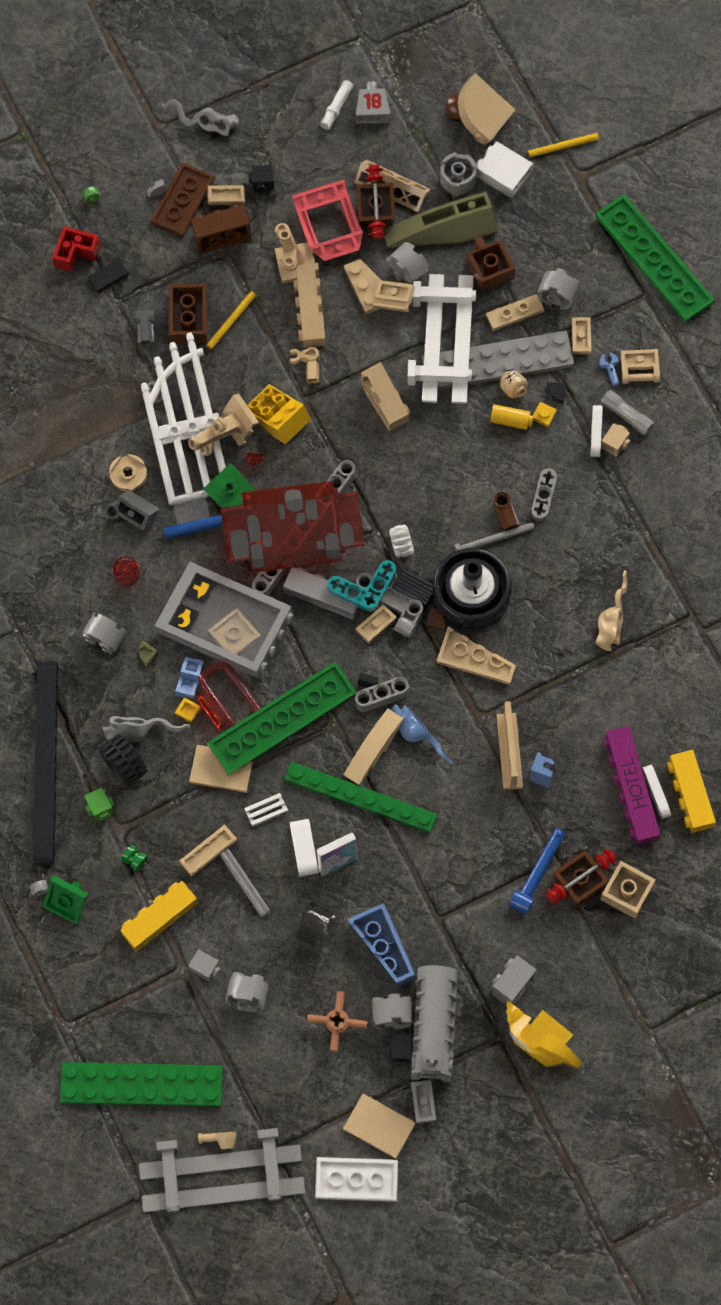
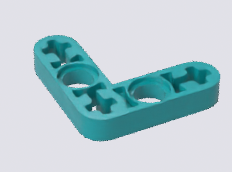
[327,560,396,612]

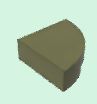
[139,640,158,667]

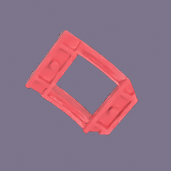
[292,180,363,261]

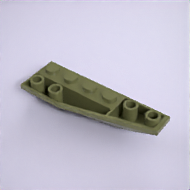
[383,192,497,248]

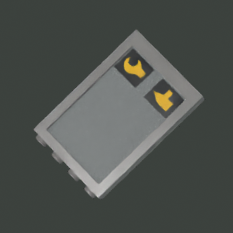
[155,562,294,678]

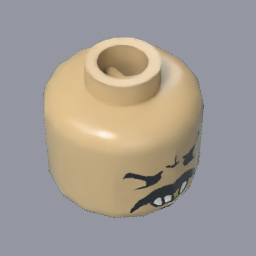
[500,371,528,398]

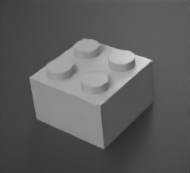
[492,955,536,1005]

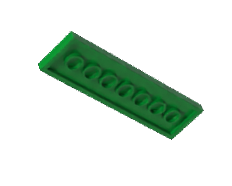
[595,194,715,323]
[207,662,357,776]
[60,1062,223,1107]

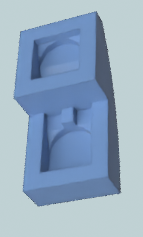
[175,657,204,700]

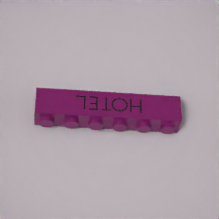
[603,726,660,846]

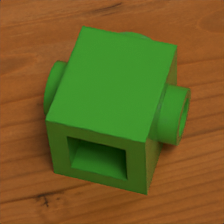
[85,787,115,821]

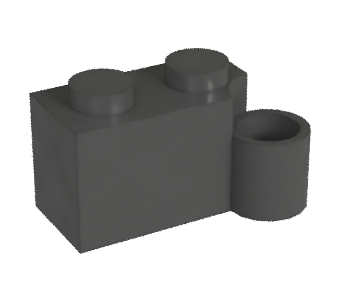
[105,490,160,531]

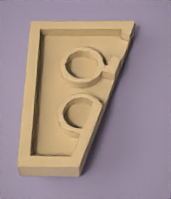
[344,259,381,314]

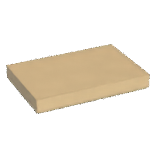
[189,745,253,793]
[343,1094,416,1159]

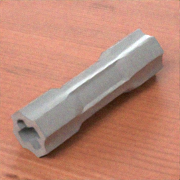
[600,390,654,436]

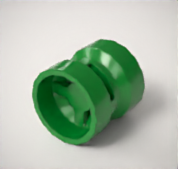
[121,845,148,872]

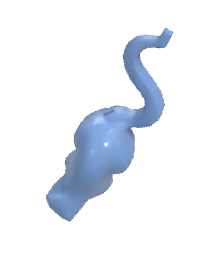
[391,704,454,765]

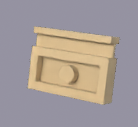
[372,280,415,312]

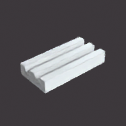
[244,793,288,827]

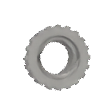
[30,880,48,896]

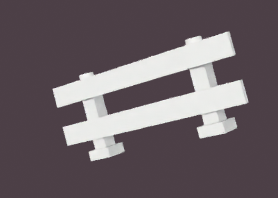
[408,274,476,404]

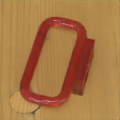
[197,662,261,729]

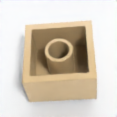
[601,861,656,919]

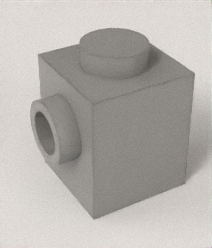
[188,949,221,982]

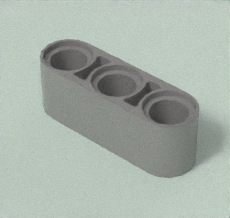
[355,677,409,712]

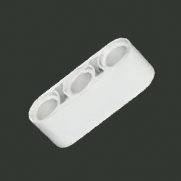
[290,819,319,877]

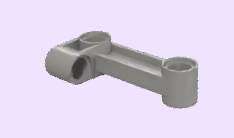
[356,573,423,638]

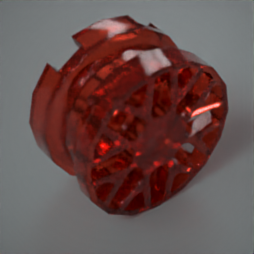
[113,556,140,586]

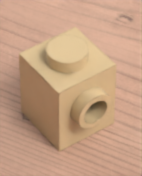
[601,423,630,457]

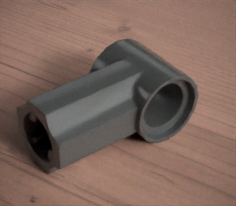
[135,310,155,347]

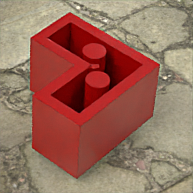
[52,226,101,272]

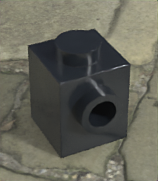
[248,164,275,192]

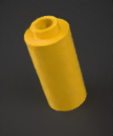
[490,404,534,430]

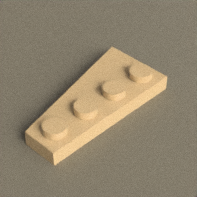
[437,626,516,685]

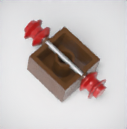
[357,165,395,239]
[546,849,617,909]

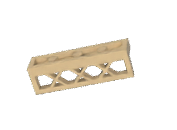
[354,160,431,212]

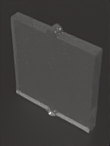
[172,490,210,525]

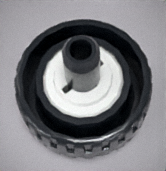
[433,548,512,630]

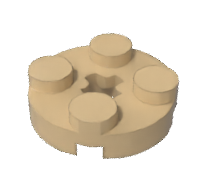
[109,454,147,492]

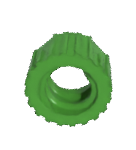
[83,187,101,203]

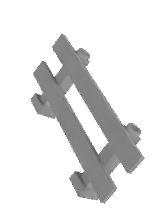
[139,1128,305,1213]

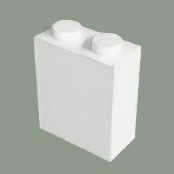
[476,141,533,198]

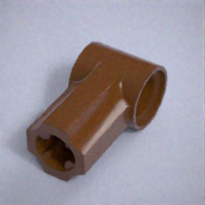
[493,492,519,531]

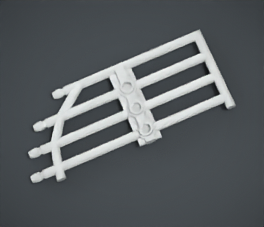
[141,333,226,506]

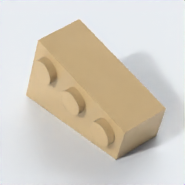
[361,362,410,432]

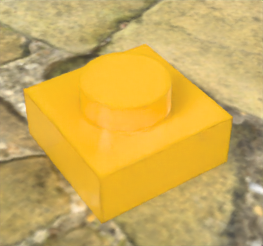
[533,402,557,428]

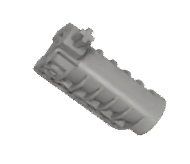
[411,965,458,1082]

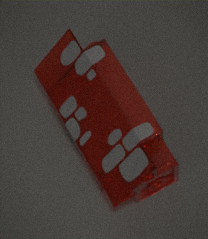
[221,481,364,573]

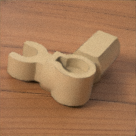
[290,347,320,384]

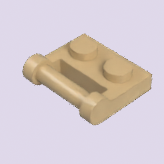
[620,349,660,384]

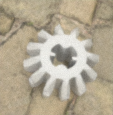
[389,525,414,558]

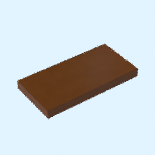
[150,162,215,237]

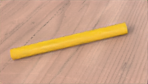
[528,133,599,158]
[206,291,257,350]

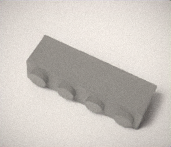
[283,567,359,620]

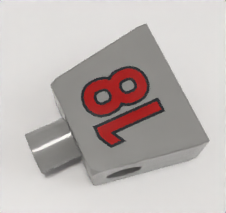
[356,81,390,124]

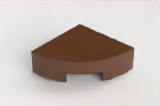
[426,607,445,631]

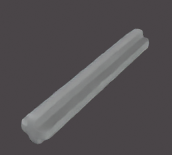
[220,849,270,917]

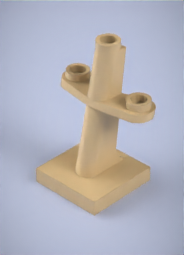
[275,223,315,284]
[188,393,259,456]

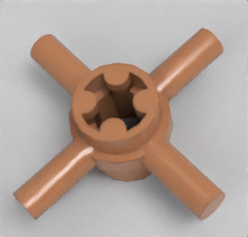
[307,991,368,1052]

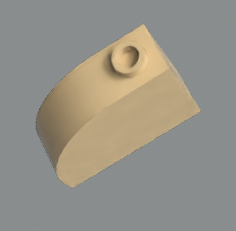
[458,73,515,145]

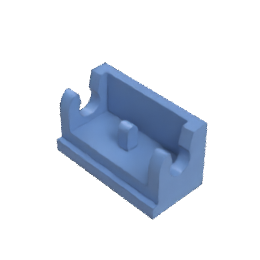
[529,752,554,788]

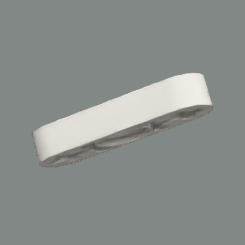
[590,405,602,457]
[641,765,671,820]

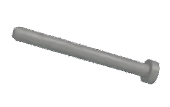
[454,523,535,552]

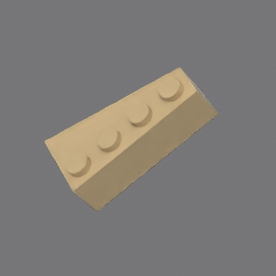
[293,263,326,348]

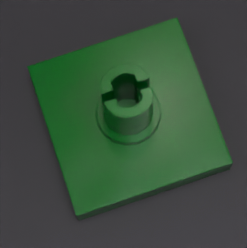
[203,463,256,514]
[43,876,88,925]

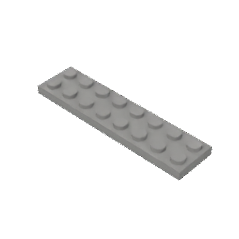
[422,331,574,390]

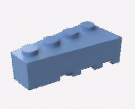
[347,903,417,987]

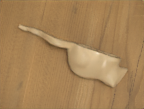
[595,570,627,651]

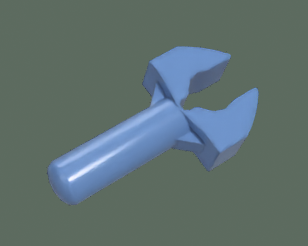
[599,352,619,386]

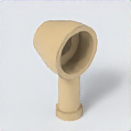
[198,1131,236,1149]

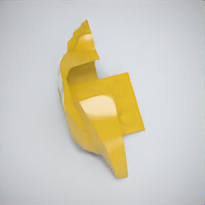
[506,1001,582,1069]

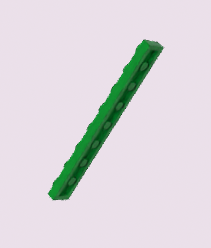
[285,761,437,833]

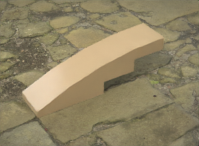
[343,709,404,785]

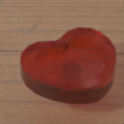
[244,453,264,465]

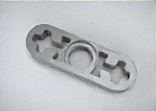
[531,468,557,521]

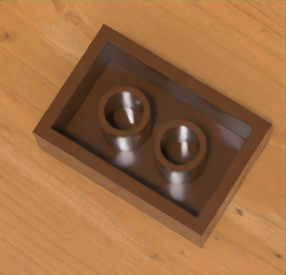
[191,204,252,255]
[169,283,208,344]

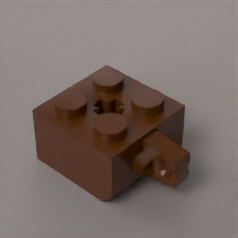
[466,236,515,292]

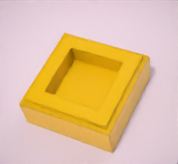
[174,697,201,724]

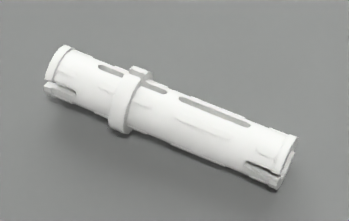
[320,80,354,130]

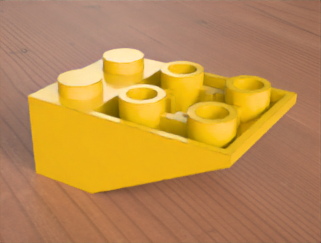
[247,384,312,444]

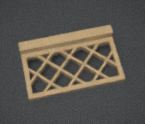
[496,701,523,790]

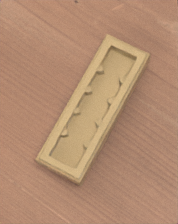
[486,294,544,331]
[179,825,237,877]

